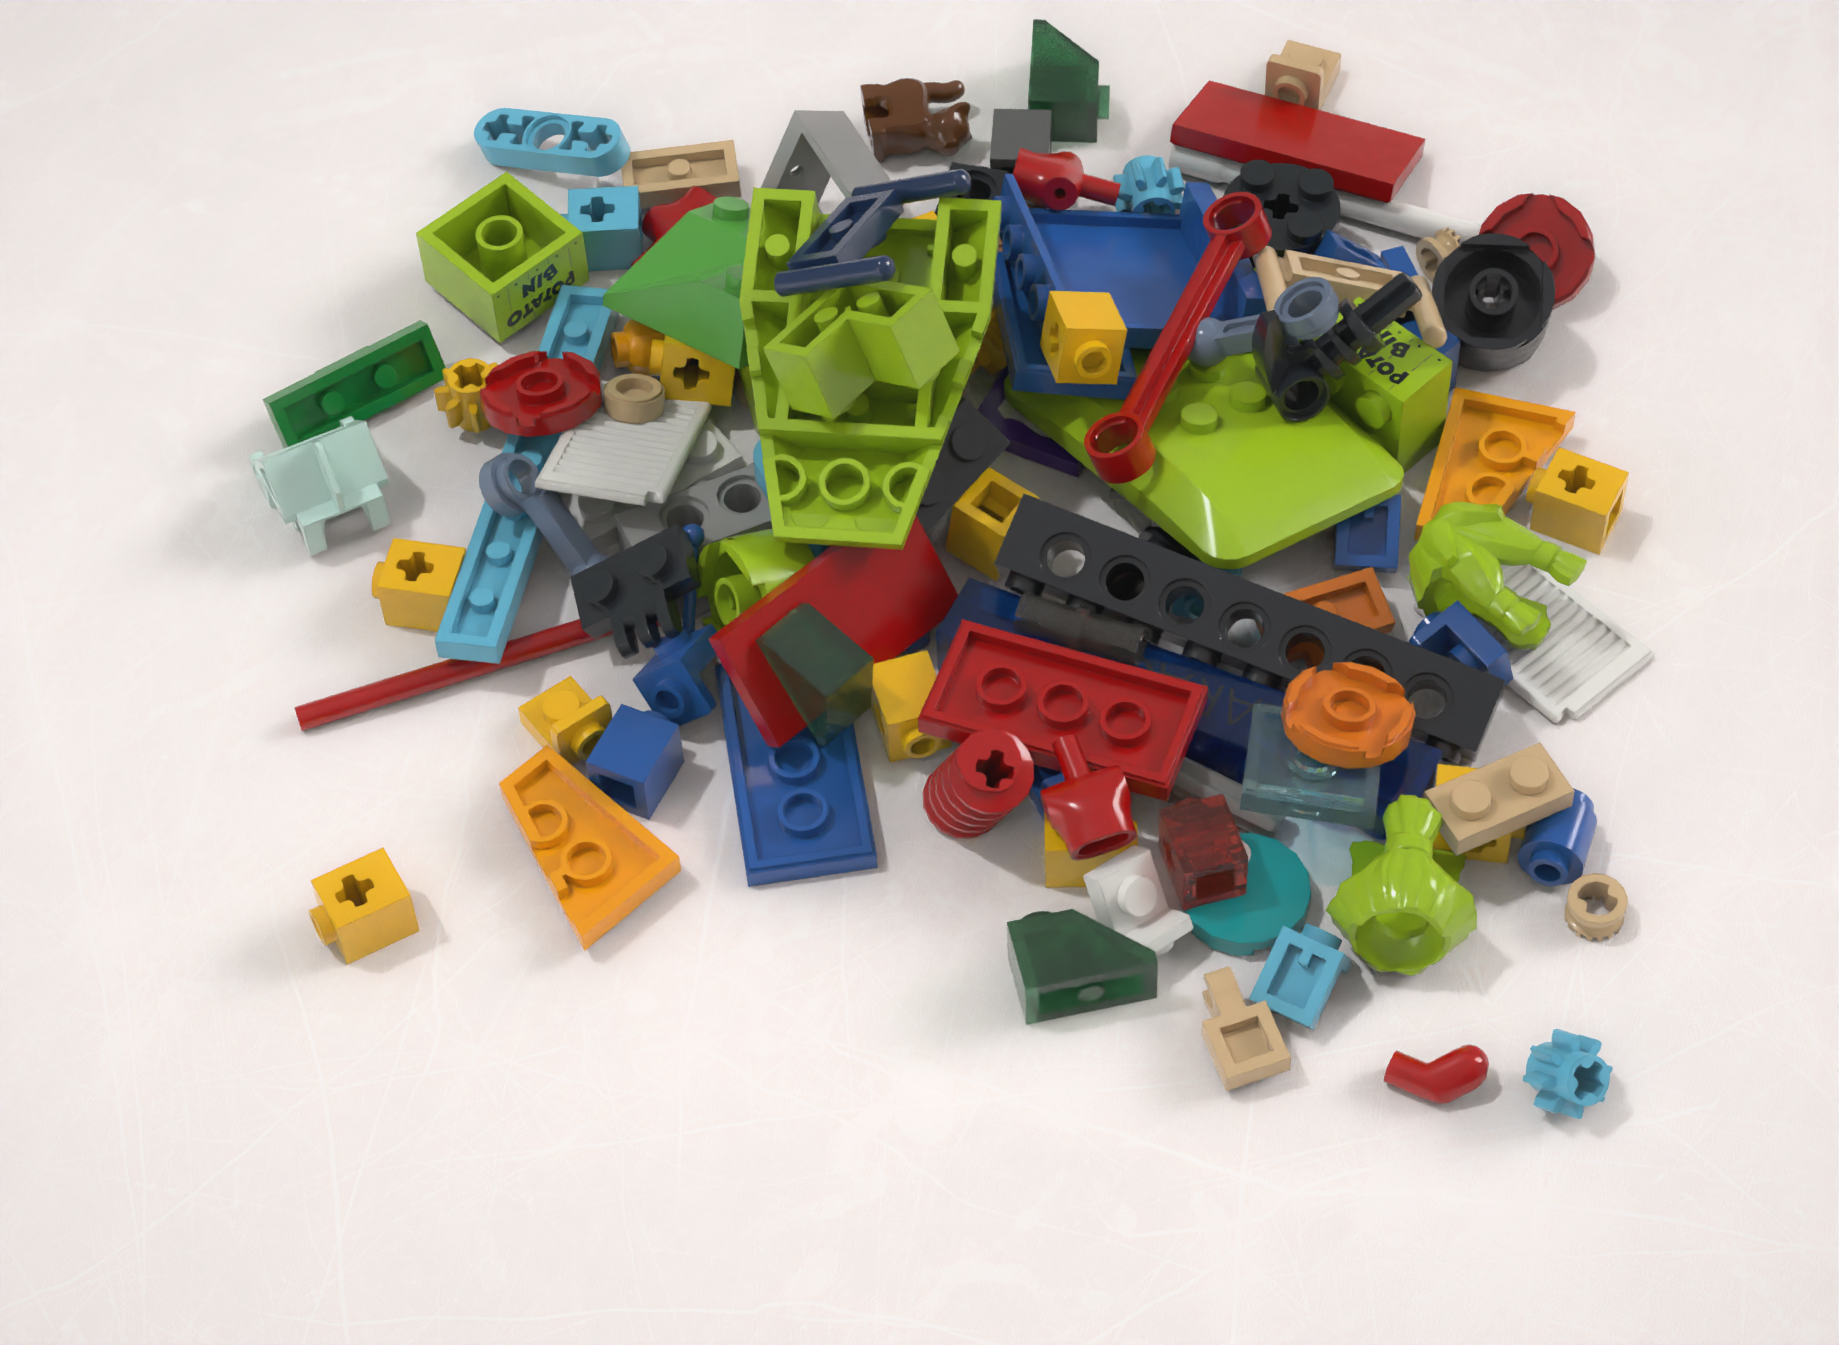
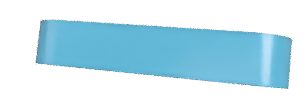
[474,108,631,177]

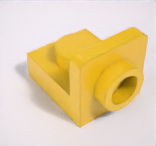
[518,676,612,766]

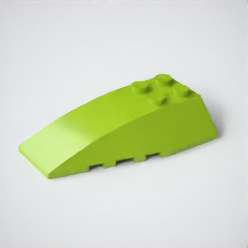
[739,187,1002,550]

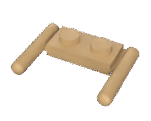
[1253,246,1447,349]

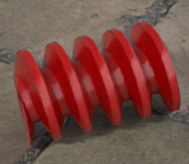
[922,729,1034,839]

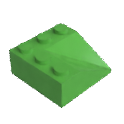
[602,196,751,369]

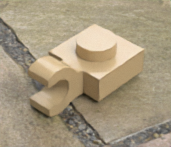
[1201,966,1291,1091]

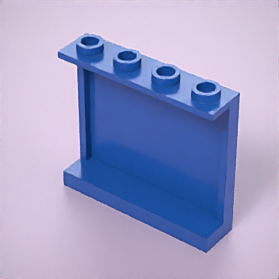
[992,174,1267,349]

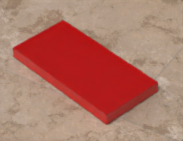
[1170,80,1426,203]
[708,516,963,748]
[918,619,1208,802]

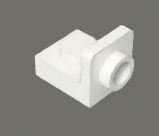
[1083,845,1194,958]

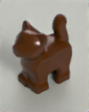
[860,78,972,163]

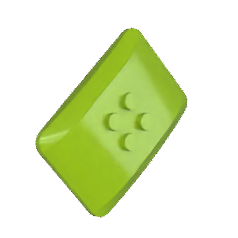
[1004,348,1404,569]

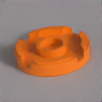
[1281,662,1416,769]

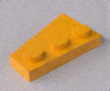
[1414,387,1576,541]
[499,745,681,951]

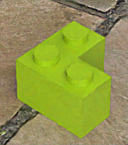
[763,281,960,419]

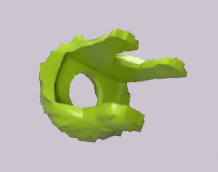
[1407,502,1587,650]
[1325,794,1477,976]

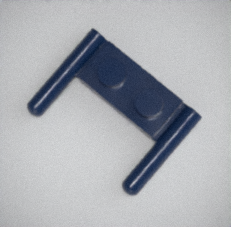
[774,169,971,297]

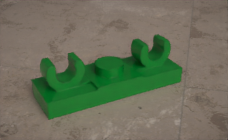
[262,320,446,448]

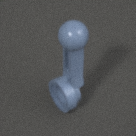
[1188,277,1339,367]
[479,452,609,584]

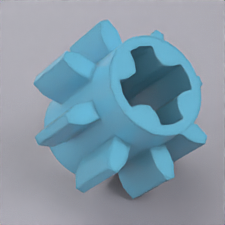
[1113,155,1185,214]
[1523,1029,1613,1119]

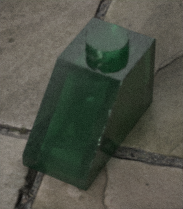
[1028,19,1110,143]
[1007,909,1158,1025]

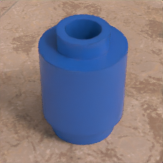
[1518,788,1597,886]

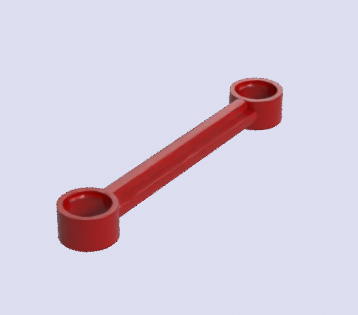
[1084,192,1272,484]

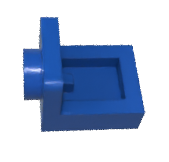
[632,624,717,726]

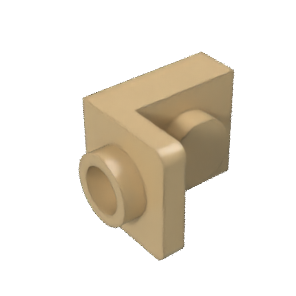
[1265,40,1341,110]

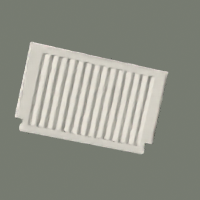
[535,380,712,506]
[1414,564,1655,723]

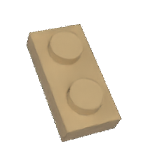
[621,140,741,209]
[1424,742,1575,856]

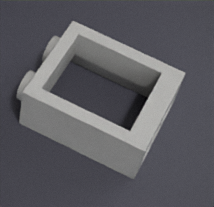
[761,110,904,214]

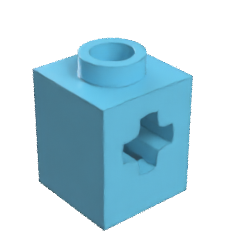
[560,186,644,271]

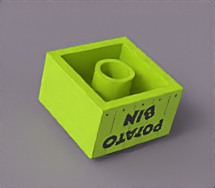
[416,171,590,343]
[1321,297,1453,473]

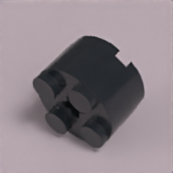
[1223,160,1341,268]
[1431,233,1555,371]

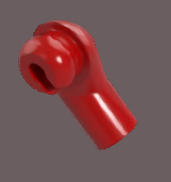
[1384,1045,1489,1104]

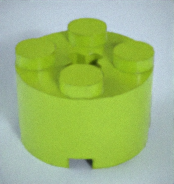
[696,528,815,632]

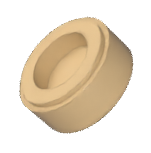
[604,374,665,424]

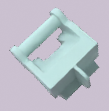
[249,416,391,556]

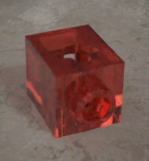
[1158,794,1248,910]

